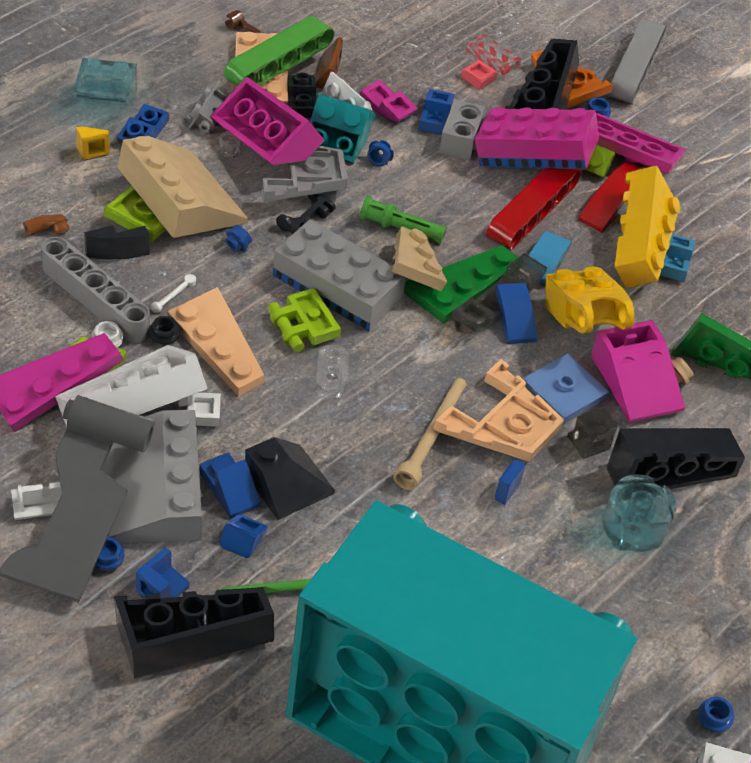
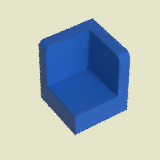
[136,548,190,598]

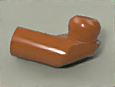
[23,214,69,236]

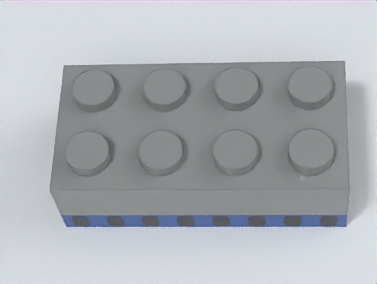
[273,219,406,331]

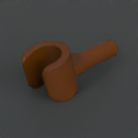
[225,10,261,33]

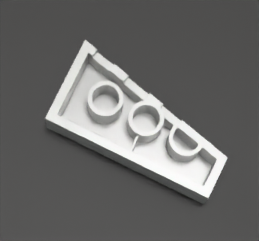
[55,345,208,427]

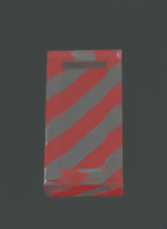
[466,34,521,76]

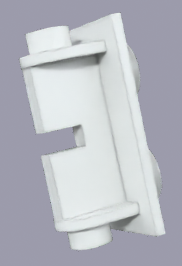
[321,72,372,111]
[11,482,62,520]

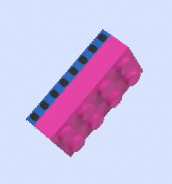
[475,107,599,169]

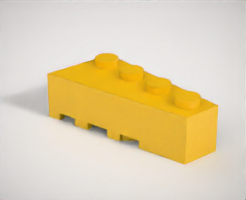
[614,165,680,288]

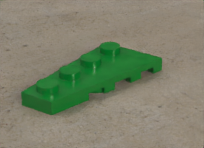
[404,245,523,324]
[671,313,751,379]

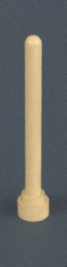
[393,378,466,490]

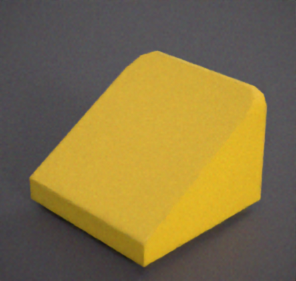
[75,126,110,160]

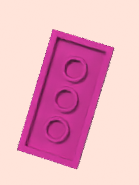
[596,113,686,174]

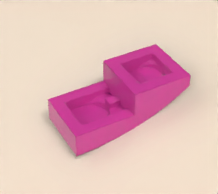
[359,79,418,123]

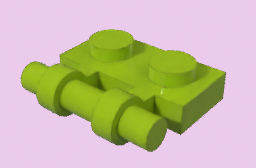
[268,288,341,352]

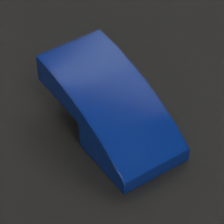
[418,89,455,135]
[495,282,537,344]

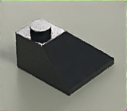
[245,437,335,520]

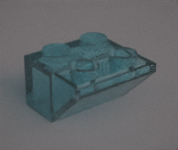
[73,58,137,106]

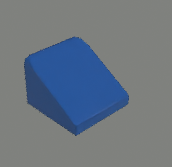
[220,514,268,558]

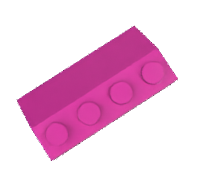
[210,77,324,165]

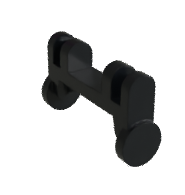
[276,193,336,234]

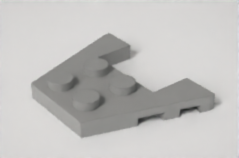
[259,146,348,202]

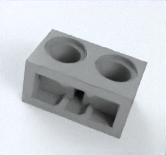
[439,99,486,161]

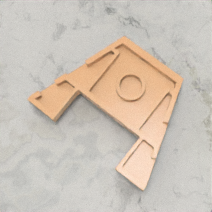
[434,359,564,462]

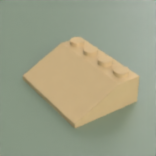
[117,136,248,238]

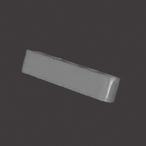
[608,18,666,104]
[41,237,150,344]

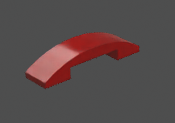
[578,161,648,233]

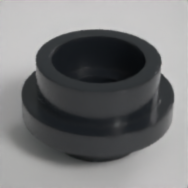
[149,316,180,345]

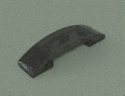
[452,253,547,332]

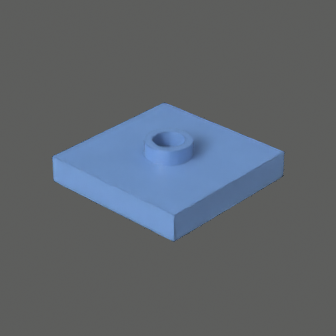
[523,353,609,424]

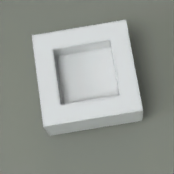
[187,393,221,426]

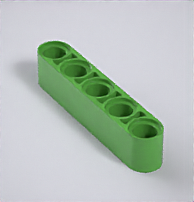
[223,16,335,87]

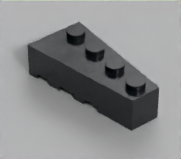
[505,39,579,110]
[607,428,745,498]
[114,587,274,678]

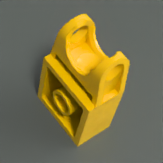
[545,266,634,334]

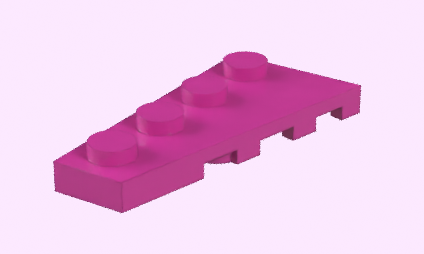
[0,333,124,432]

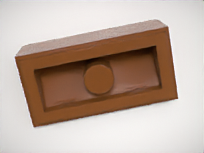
[315,37,343,89]

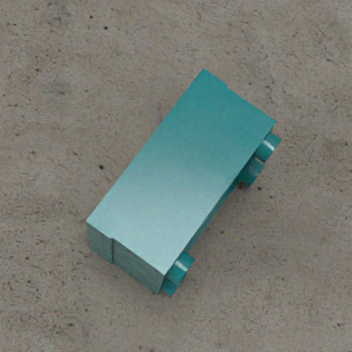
[285,500,638,763]

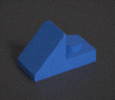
[199,452,260,519]

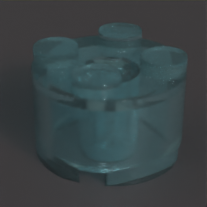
[602,475,676,552]

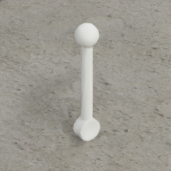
[151,274,196,313]

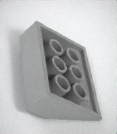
[101,410,202,544]

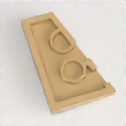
[392,226,447,291]

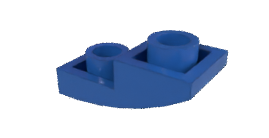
[117,104,170,142]

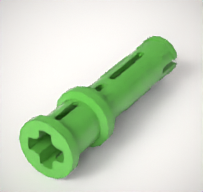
[359,195,447,244]

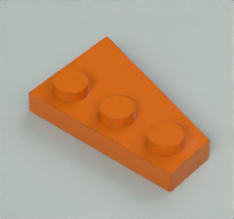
[531,49,613,109]

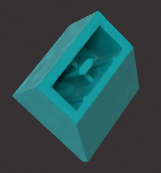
[310,94,376,163]

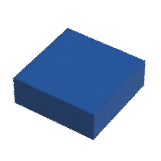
[495,459,526,505]

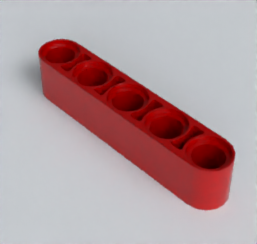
[486,168,582,250]

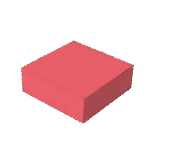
[461,60,498,90]

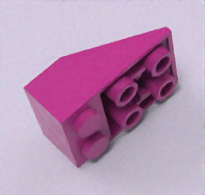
[591,320,685,423]

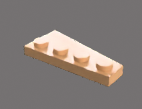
[167,287,264,397]

